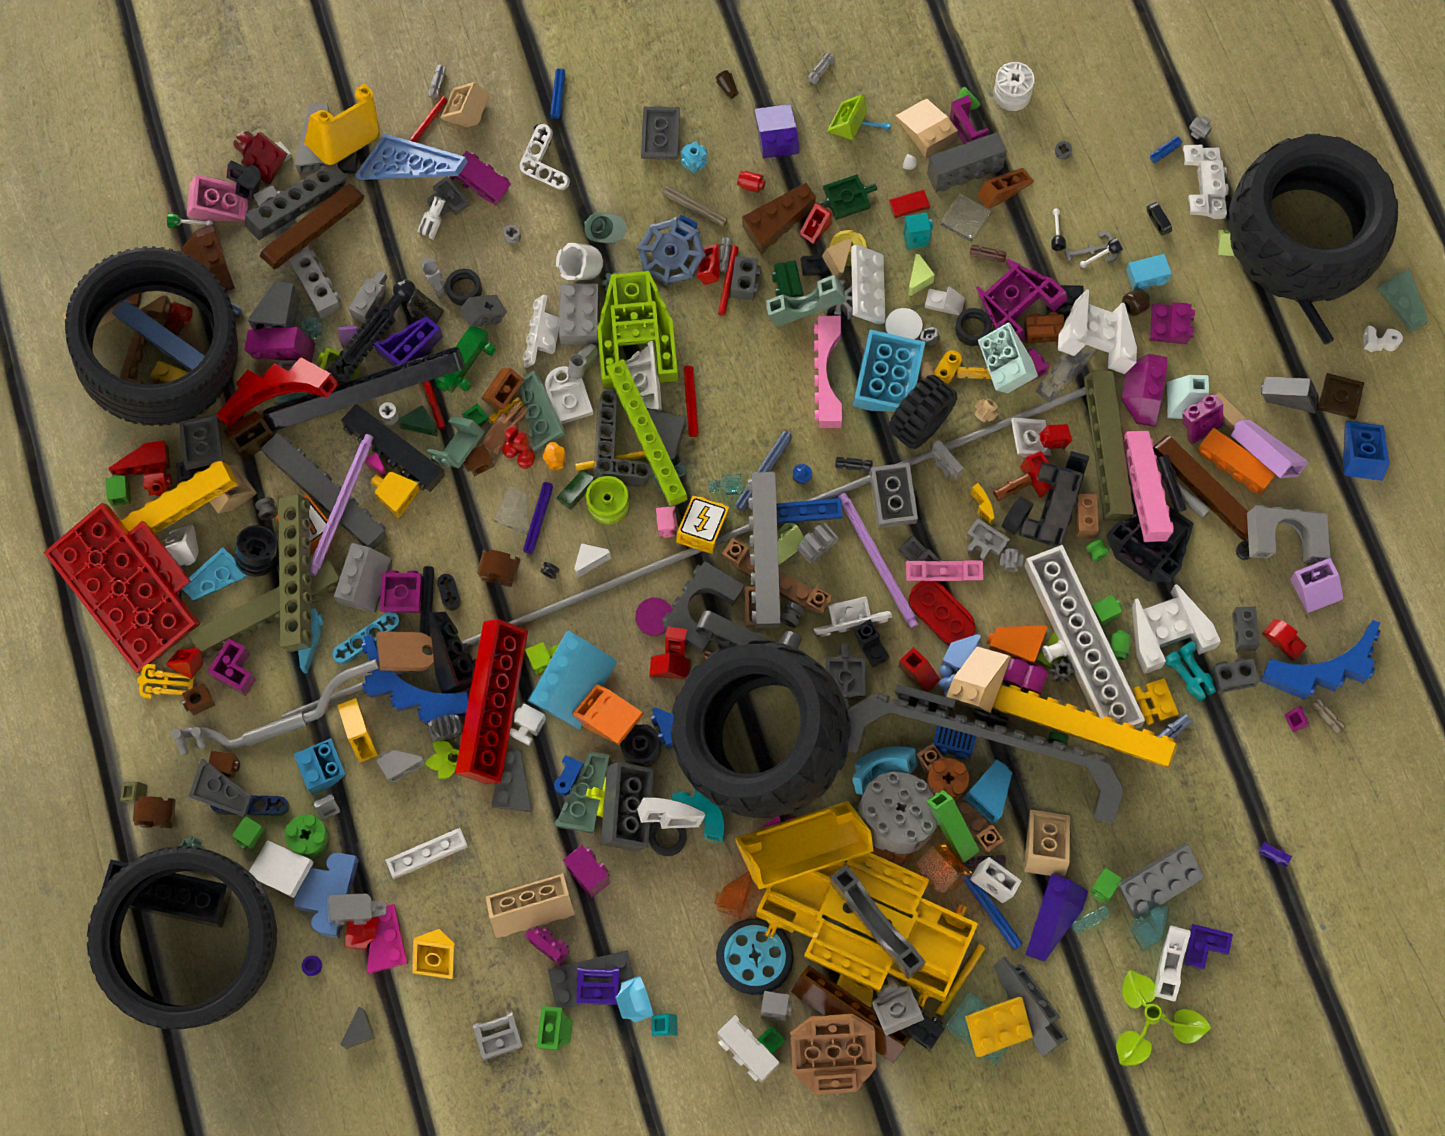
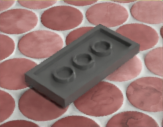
[1117,842,1204,920]
[548,950,634,1009]

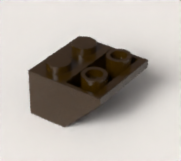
[224,410,274,461]

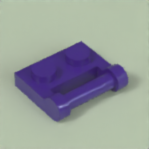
[576,967,620,1005]

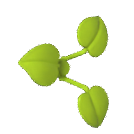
[1116,970,1211,1066]

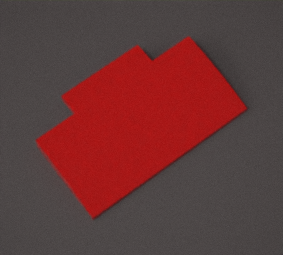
[44,503,200,674]

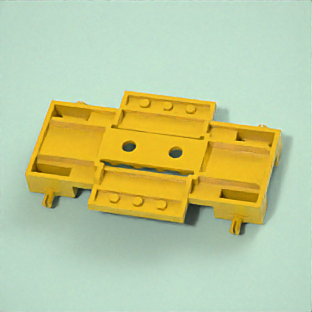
[756,853,978,1008]

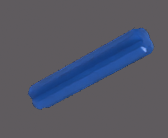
[550,68,566,119]

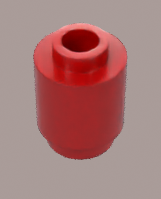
[737,170,766,193]

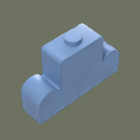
[294,853,359,939]

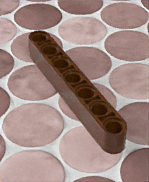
[260,183,364,270]
[1153,435,1248,541]

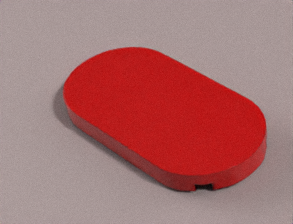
[909,581,975,646]

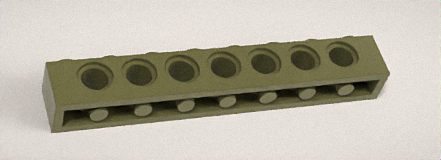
[278,494,313,652]

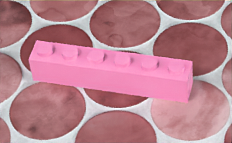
[1123,431,1174,542]

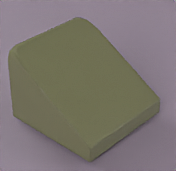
[120,782,147,804]

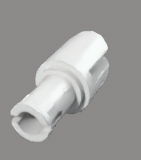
[417,196,446,240]

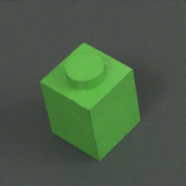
[105,475,131,506]
[1092,595,1123,627]
[232,816,266,850]
[1090,868,1122,902]

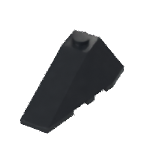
[429,611,476,694]

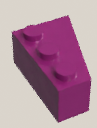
[449,150,511,206]
[244,327,315,363]

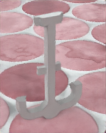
[1064,231,1117,263]

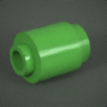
[1110,630,1131,660]

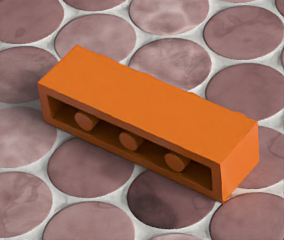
[1197,428,1276,496]

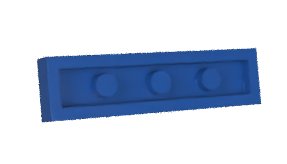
[776,498,843,524]

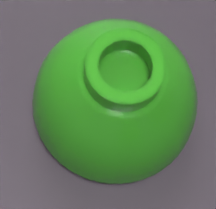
[958,87,980,110]

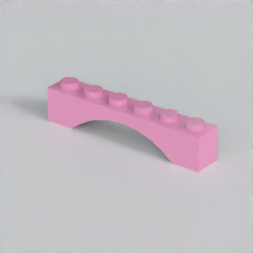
[814,316,842,428]

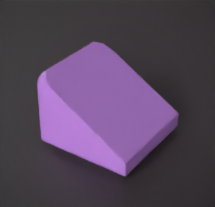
[338,326,358,348]

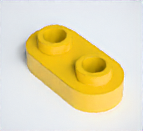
[934,350,962,384]

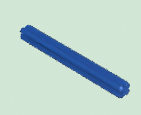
[955,862,1022,950]

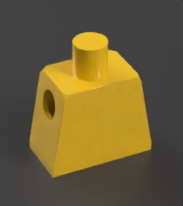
[371,472,420,518]

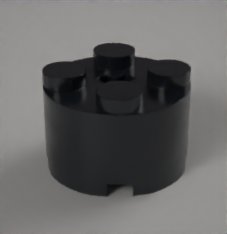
[620,724,661,767]

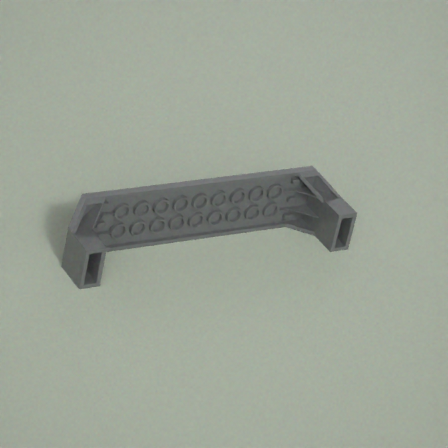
[848,692,1124,824]

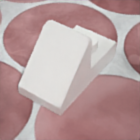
[925,287,965,315]

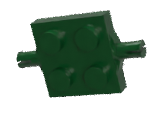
[818,174,877,220]

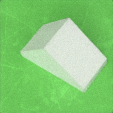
[574,543,611,578]

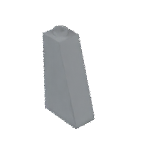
[295,102,331,174]

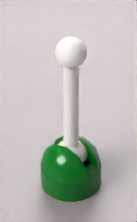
[167,213,213,228]

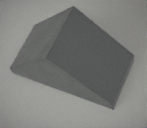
[340,1007,375,1049]

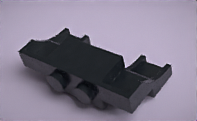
[1019,461,1083,547]

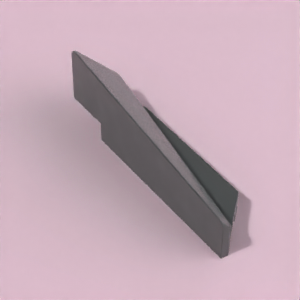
[993,957,1068,1056]

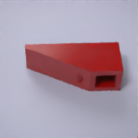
[108,440,170,477]

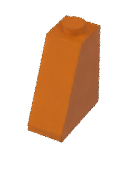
[987,625,1048,666]

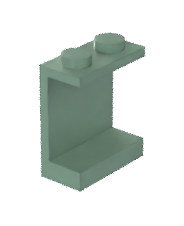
[426,416,485,468]

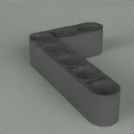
[593,390,651,486]
[696,611,802,649]

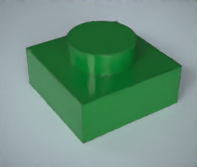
[462,403,489,426]
[757,1025,786,1055]

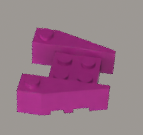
[976,259,1068,342]

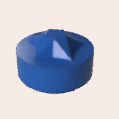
[793,464,812,484]

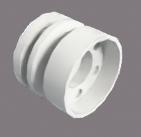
[994,62,1034,111]

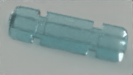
[1071,906,1110,934]

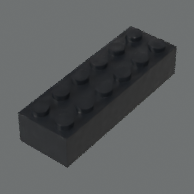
[101,859,232,928]

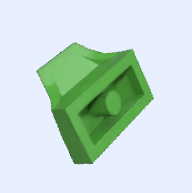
[537,1006,573,1050]

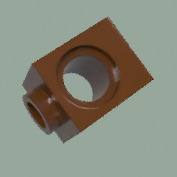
[463,444,495,477]
[182,683,215,715]
[209,751,240,778]

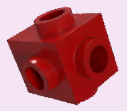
[143,464,172,496]

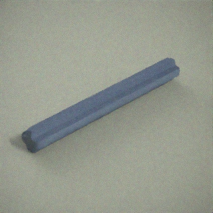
[735,431,792,511]

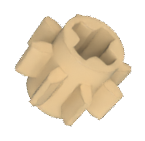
[974,398,998,422]

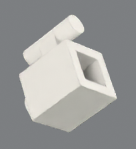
[509,704,546,746]

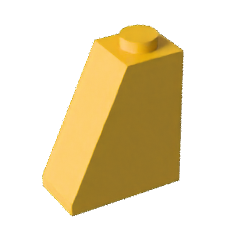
[337,698,378,763]

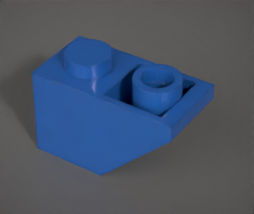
[650,707,674,749]

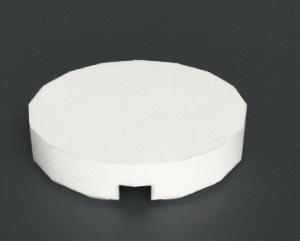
[885,308,923,340]

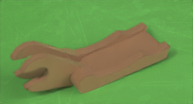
[481,402,527,455]

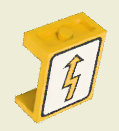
[676,496,729,554]

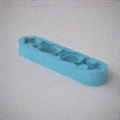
[332,613,400,665]

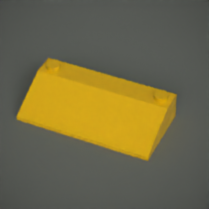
[735,801,874,890]

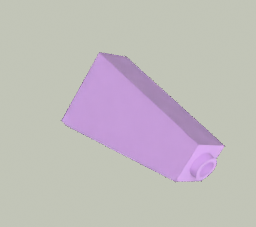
[1231,420,1309,478]

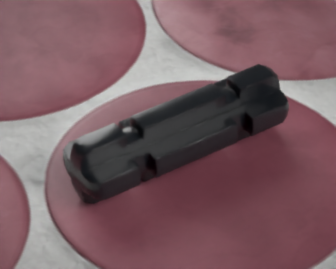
[835,457,873,472]

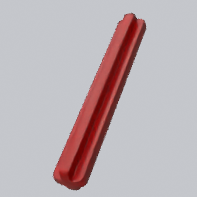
[683,366,699,437]

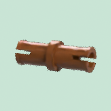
[993,473,1032,502]

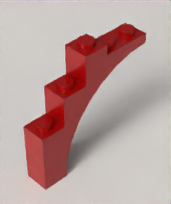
[216,357,339,427]

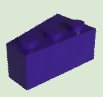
[374,317,443,367]

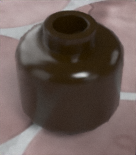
[1122,289,1150,316]

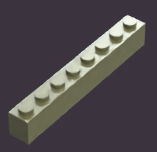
[1084,370,1134,521]
[189,560,339,658]

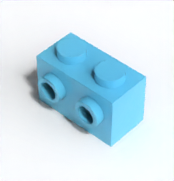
[1126,254,1172,290]

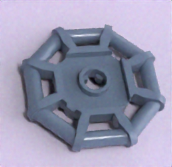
[636,217,706,286]

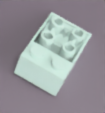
[978,323,1038,394]

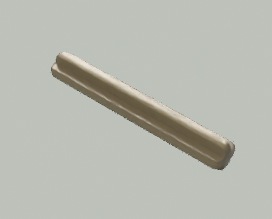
[662,185,727,227]

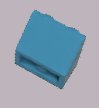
[294,738,346,795]

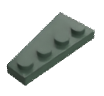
[520,370,566,454]
[554,752,610,834]

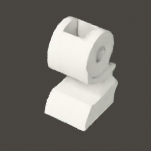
[1364,325,1403,352]

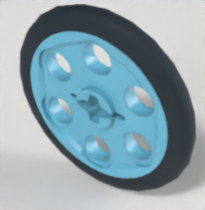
[716,918,794,995]

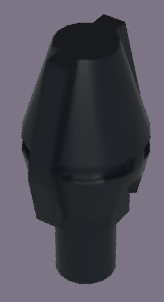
[973,708,1008,726]

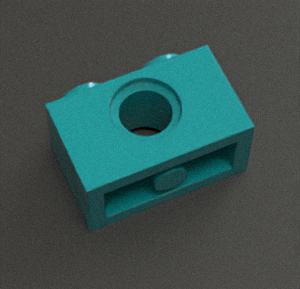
[903,213,933,250]

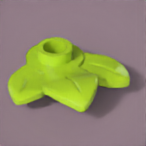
[425,741,459,779]

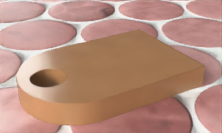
[376,632,434,671]

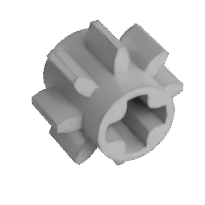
[1189,116,1212,140]
[1000,549,1024,572]

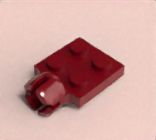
[233,131,288,184]

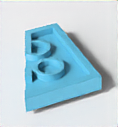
[182,547,248,602]

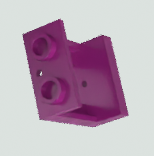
[949,95,989,144]

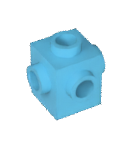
[681,141,707,174]

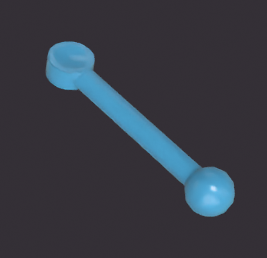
[862,121,891,130]

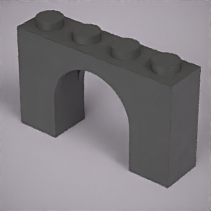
[662,561,745,654]

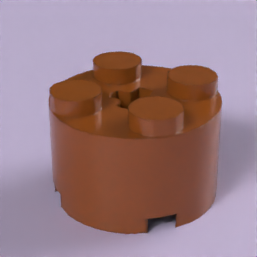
[927,758,969,801]

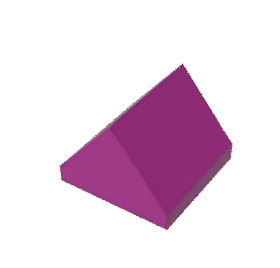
[1285,706,1309,732]

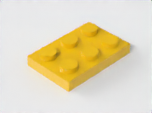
[965,997,1033,1057]

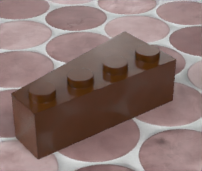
[742,183,816,255]

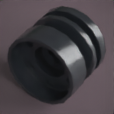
[234,525,278,577]

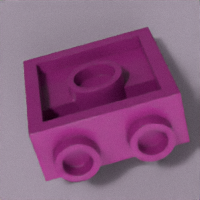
[1149,302,1195,344]
[1182,394,1223,445]
[380,570,423,613]
[525,926,570,966]

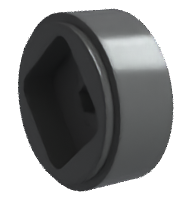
[920,327,940,346]

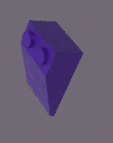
[755,104,799,159]

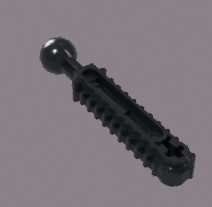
[327,279,416,384]

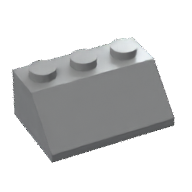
[334,543,392,613]

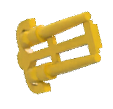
[137,664,195,699]

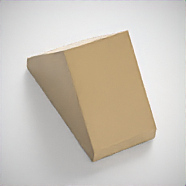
[822,239,852,279]

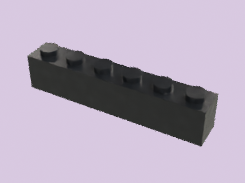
[341,404,445,492]

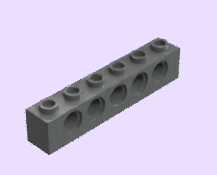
[244,164,347,240]

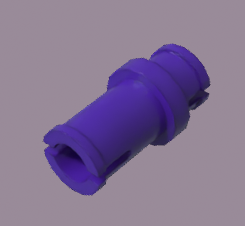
[1259,842,1292,867]

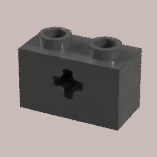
[460,295,507,327]

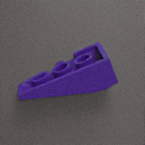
[1025,874,1088,962]

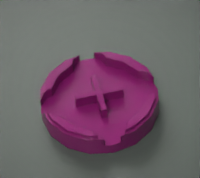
[635,598,673,636]

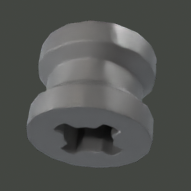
[255,498,278,520]

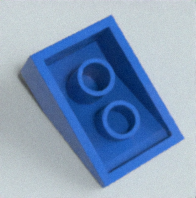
[1343,421,1389,481]

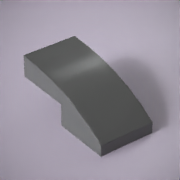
[898,536,940,561]

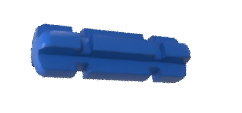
[1150,136,1182,163]

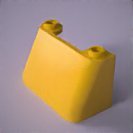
[304,83,380,165]

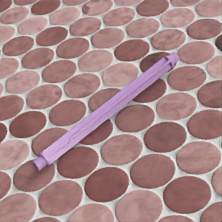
[310,434,373,576]
[838,493,918,629]

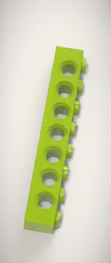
[606,359,687,507]

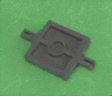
[825,644,866,710]

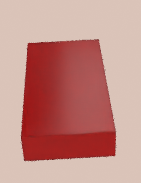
[889,190,930,218]

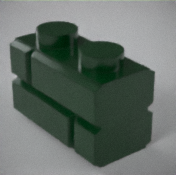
[771,260,804,297]

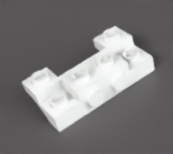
[1183,145,1229,219]

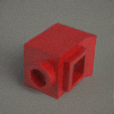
[1039,424,1073,449]

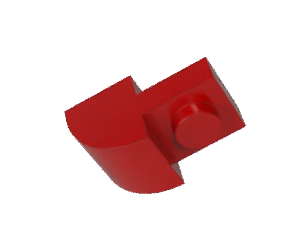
[1262,619,1307,661]

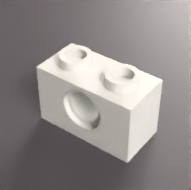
[970,857,1022,903]

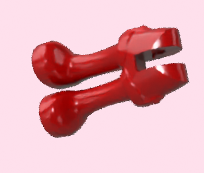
[502,427,535,469]

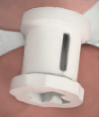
[379,402,399,425]
[1042,640,1068,663]

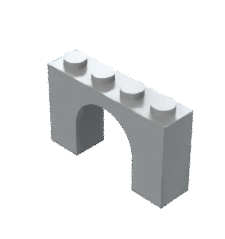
[1247,505,1330,564]

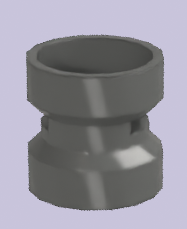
[780,602,805,628]

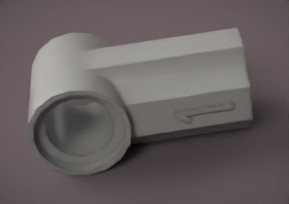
[567,344,599,379]

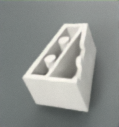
[717,1015,779,1083]

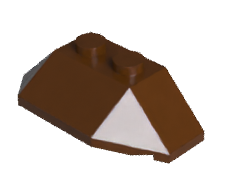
[181,224,235,291]

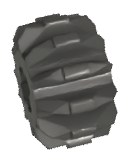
[428,714,463,741]

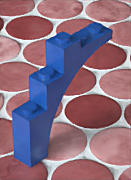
[1260,620,1381,700]
[362,635,469,725]

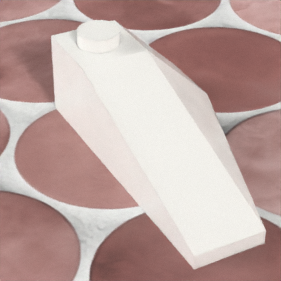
[158,524,199,566]

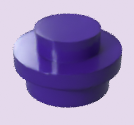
[301,955,322,976]

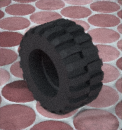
[888,375,958,449]

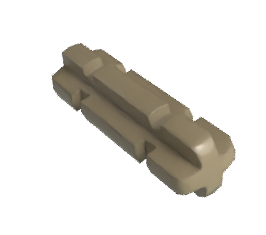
[1312,698,1345,733]

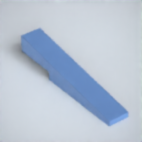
[112,299,205,371]

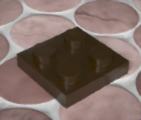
[1317,373,1364,419]

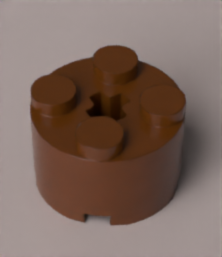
[477,550,521,587]
[133,796,176,829]

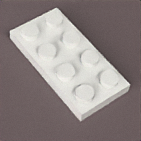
[851,244,886,325]

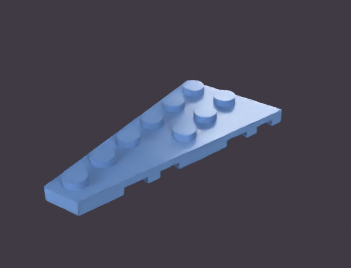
[355,134,468,180]

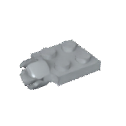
[871,976,924,1036]

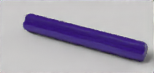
[523,482,553,554]

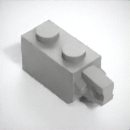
[348,270,387,324]
[327,894,386,925]

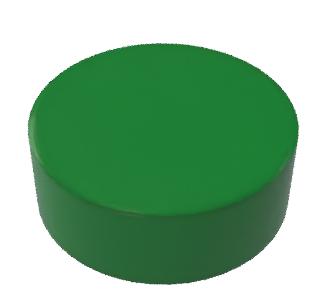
[1048,731,1069,744]

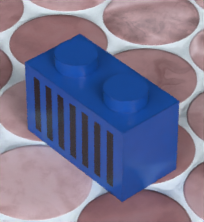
[933,725,976,760]

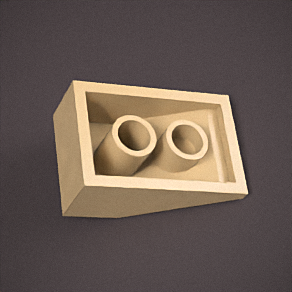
[896,98,958,159]
[946,647,1011,712]
[1024,809,1070,878]

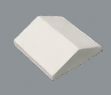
[1011,418,1052,458]

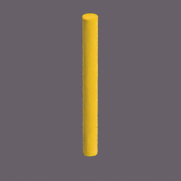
[576,451,647,471]
[935,944,986,1017]

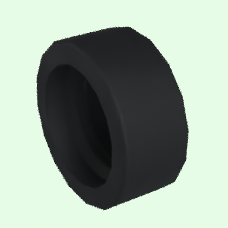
[445,268,482,306]
[955,308,992,346]
[1001,496,1034,535]
[649,822,687,856]

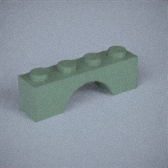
[766,275,846,327]

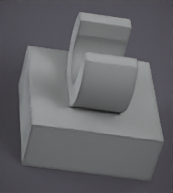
[314,793,341,821]

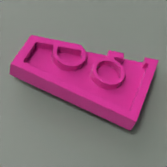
[367,904,408,974]

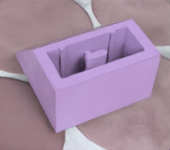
[1290,558,1343,614]

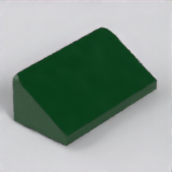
[556,470,595,510]

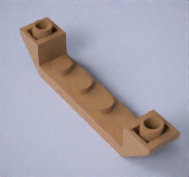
[120,295,173,384]
[722,538,833,613]
[916,743,1004,853]

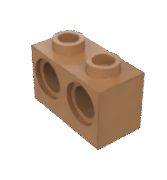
[1075,494,1099,539]

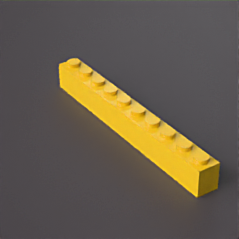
[992,682,1178,769]

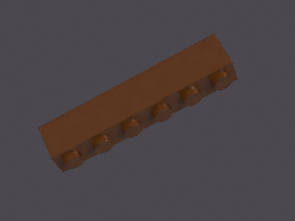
[791,965,912,1064]

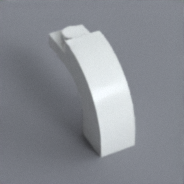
[1155,925,1191,1002]

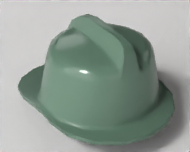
[584,213,626,243]

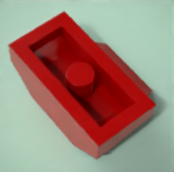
[345,917,379,950]

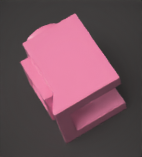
[656,506,678,538]

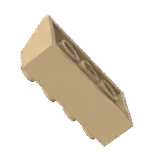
[486,874,575,938]

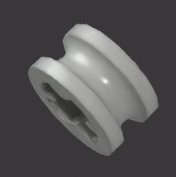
[503,225,520,244]

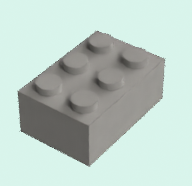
[559,284,599,345]
[869,463,918,529]

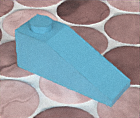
[298,608,324,673]

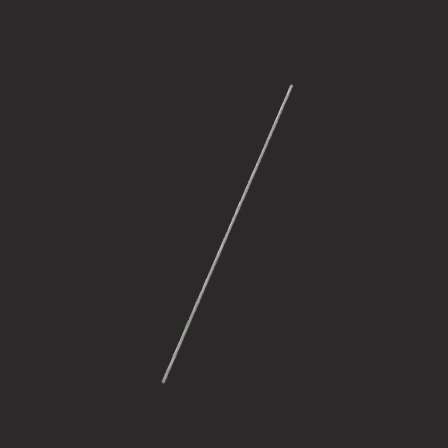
[281,387,1086,718]

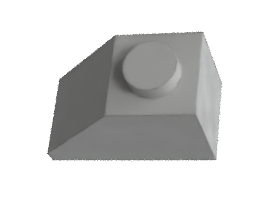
[376,750,425,784]

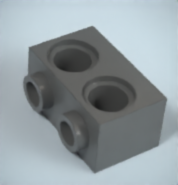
[731,256,761,300]
[1232,606,1260,652]
[1211,657,1259,694]

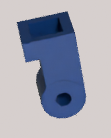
[554,755,584,796]

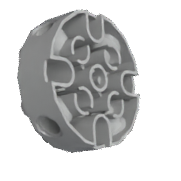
[858,772,938,855]

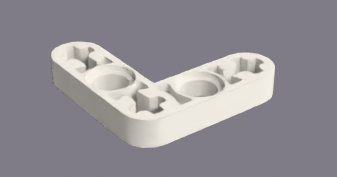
[519,124,570,190]

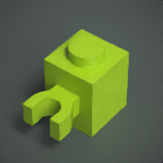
[525,642,559,675]

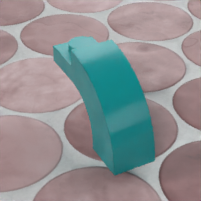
[671,790,725,843]

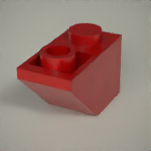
[898,647,941,692]

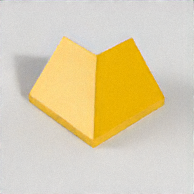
[412,929,455,979]

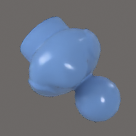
[938,664,956,696]

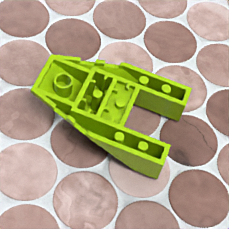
[597,271,678,388]

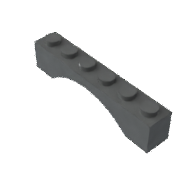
[830,864,926,979]

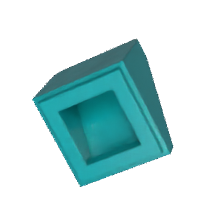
[652,1014,677,1037]

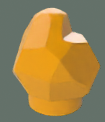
[543,442,566,471]

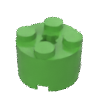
[285,814,330,859]

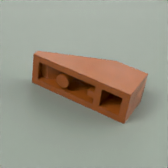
[976,168,1034,209]

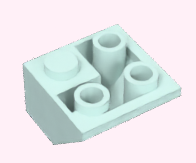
[1166,375,1209,419]

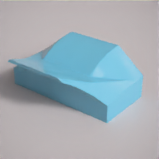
[615,976,654,1022]

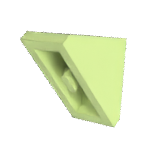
[908,254,935,296]

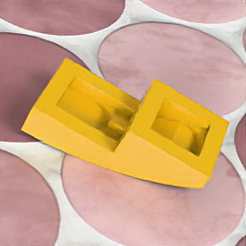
[971,483,994,526]

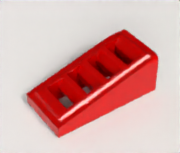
[697,244,720,285]
[665,627,687,658]

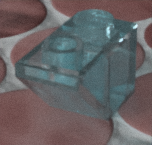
[1129,906,1169,951]

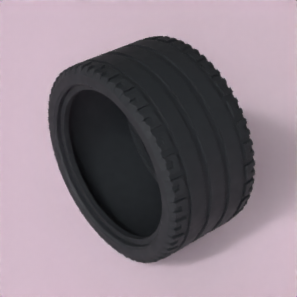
[65,246,238,426]
[87,846,277,1030]

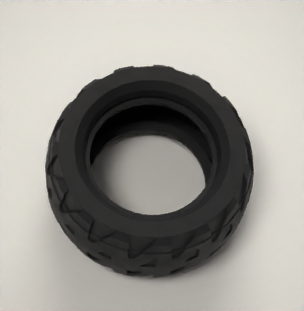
[1229,134,1398,303]
[671,640,850,818]

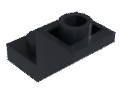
[853,619,889,668]

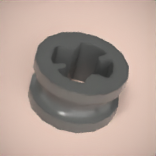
[1055,141,1072,159]

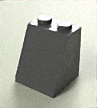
[248,280,300,329]

